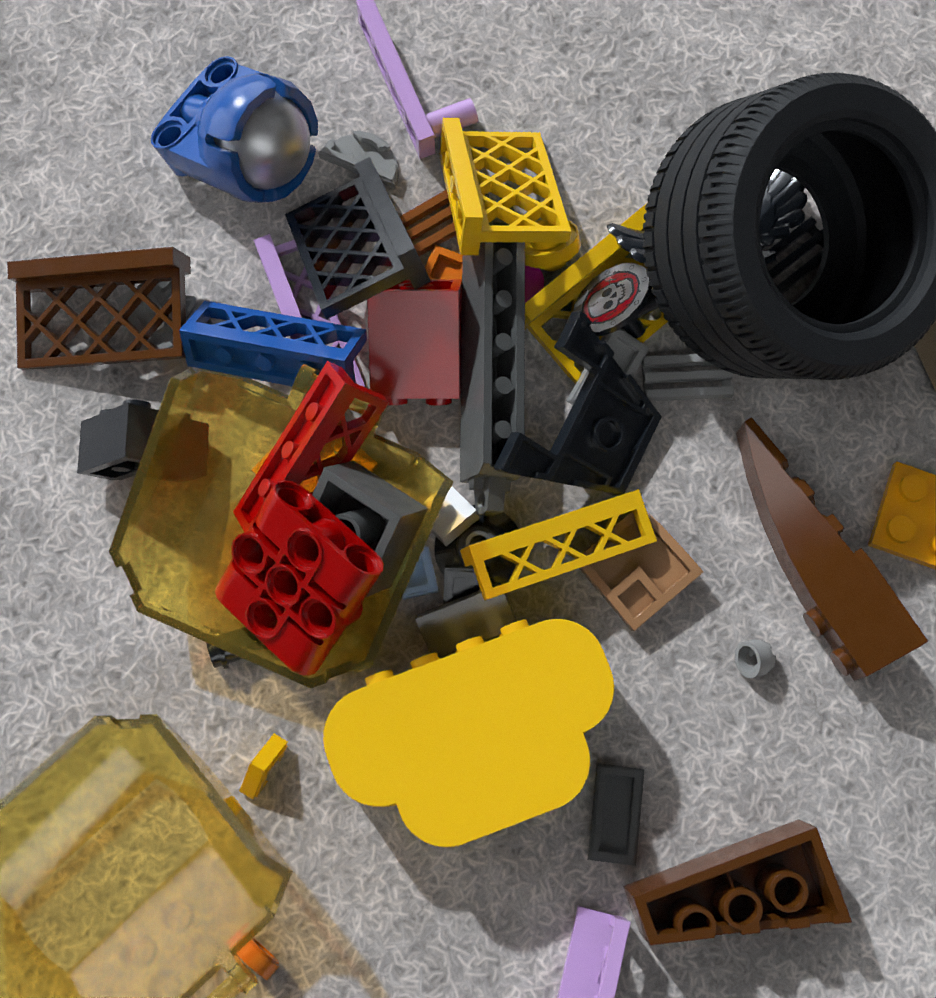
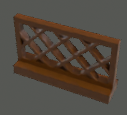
[7,247,191,370]

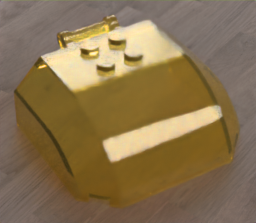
[109,364,454,688]
[0,714,293,998]

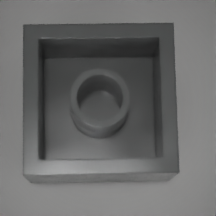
[312,461,428,597]

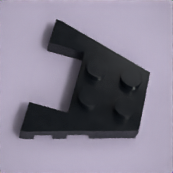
[493,311,662,495]

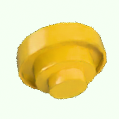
[525,219,581,271]

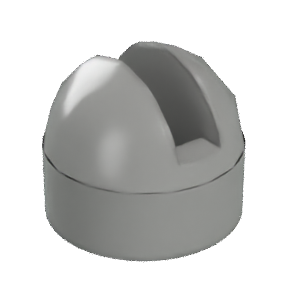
[735,639,776,678]

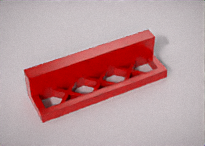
[233,361,389,532]

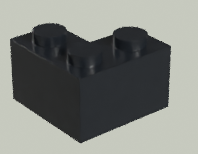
[77,399,208,481]

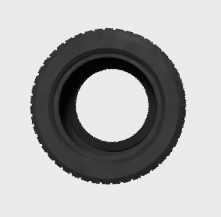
[642,73,936,380]

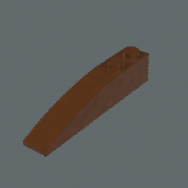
[736,417,928,681]

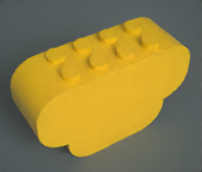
[323,619,614,847]

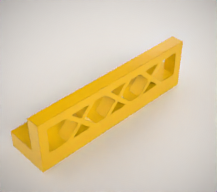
[460,489,657,600]

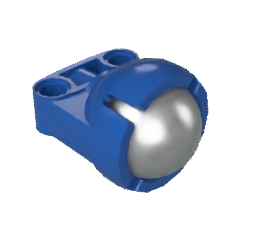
[150,56,318,203]

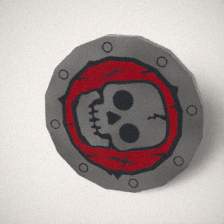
[573,263,660,339]

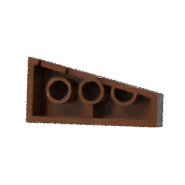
[623,819,852,945]

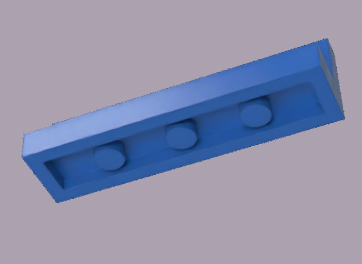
[179,301,367,390]

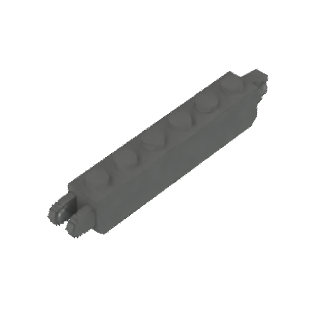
[460,194,525,516]

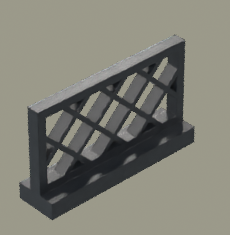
[285,157,431,319]

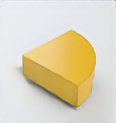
[239,733,288,800]

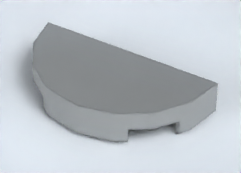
[318,131,399,189]

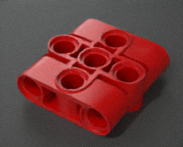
[215,480,384,676]

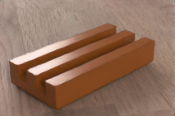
[399,189,456,257]

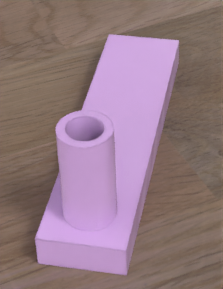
[356,0,478,159]

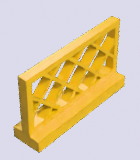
[439,118,571,255]
[525,202,668,384]

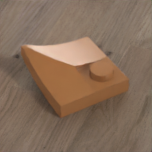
[579,510,703,631]

